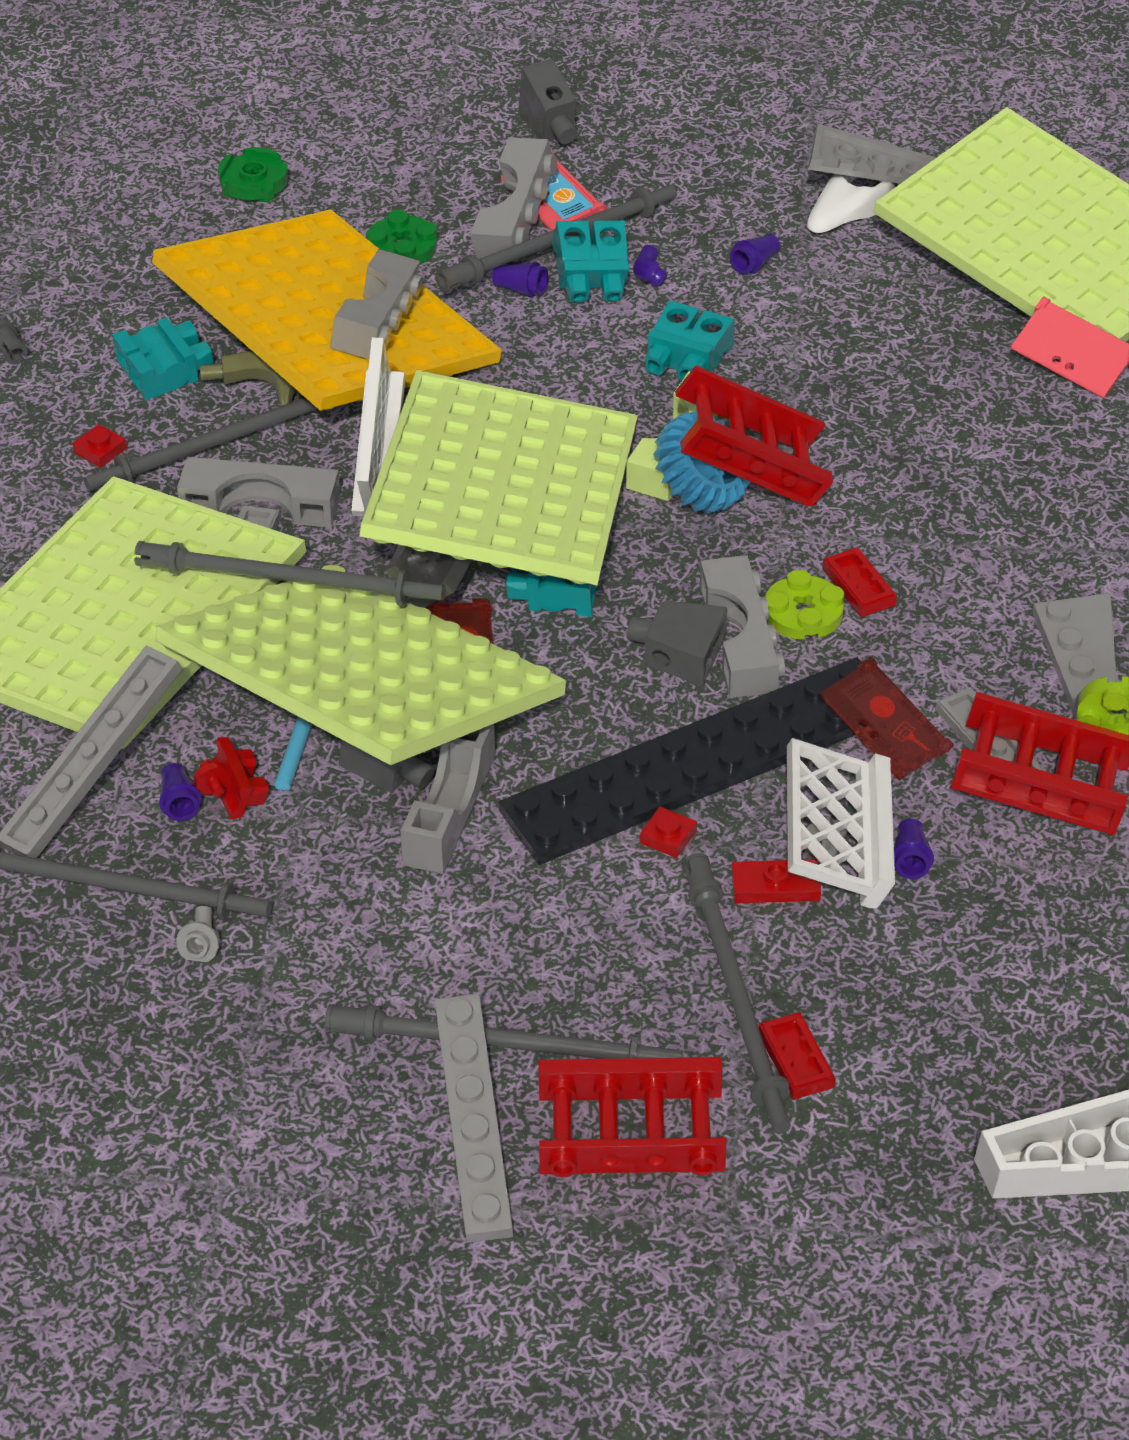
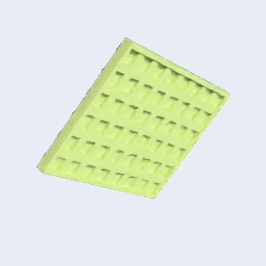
[873,107,1129,342]
[360,370,638,585]
[0,476,306,749]
[155,565,566,765]

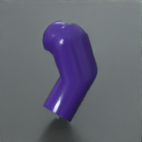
[633,245,667,287]

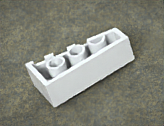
[974,1089,1129,1199]

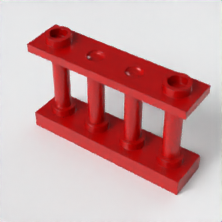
[675,365,833,506]
[950,692,1129,836]
[539,1057,726,1178]

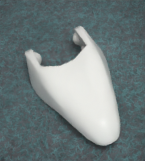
[807,174,894,233]

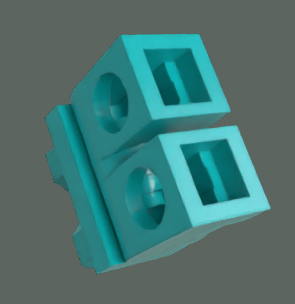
[551,220,629,302]
[645,300,735,382]
[112,317,213,401]
[506,568,597,617]

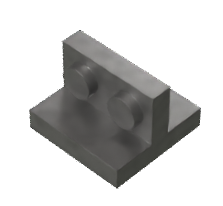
[385,545,472,608]

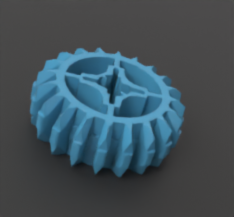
[653,411,751,514]

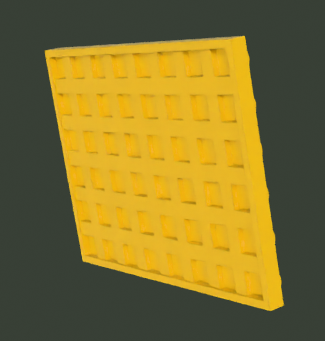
[152,209,502,411]

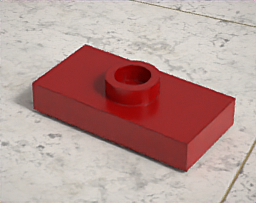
[823,547,897,617]
[731,859,821,904]
[759,1012,835,1100]

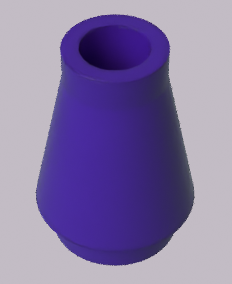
[730,234,780,274]
[492,262,549,298]
[159,763,201,821]
[894,819,934,879]

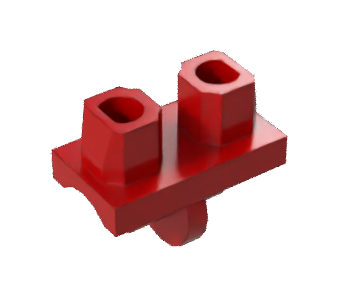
[193,737,269,819]

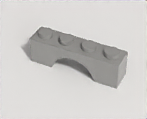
[470,137,557,263]
[330,249,423,359]
[177,457,341,528]
[700,555,785,698]
[400,724,495,874]

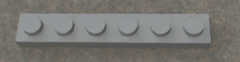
[0,645,183,858]
[434,993,513,1242]

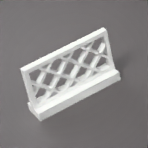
[351,337,406,516]
[787,738,895,908]

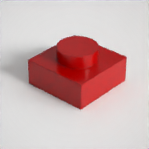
[72,424,127,468]
[640,806,697,858]

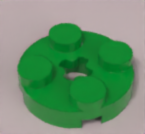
[218,147,288,202]
[366,210,437,265]

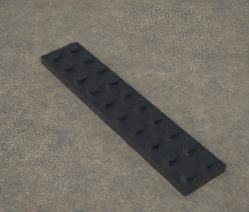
[498,657,889,865]

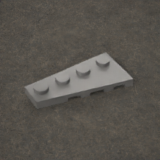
[808,124,937,184]
[1032,593,1118,720]

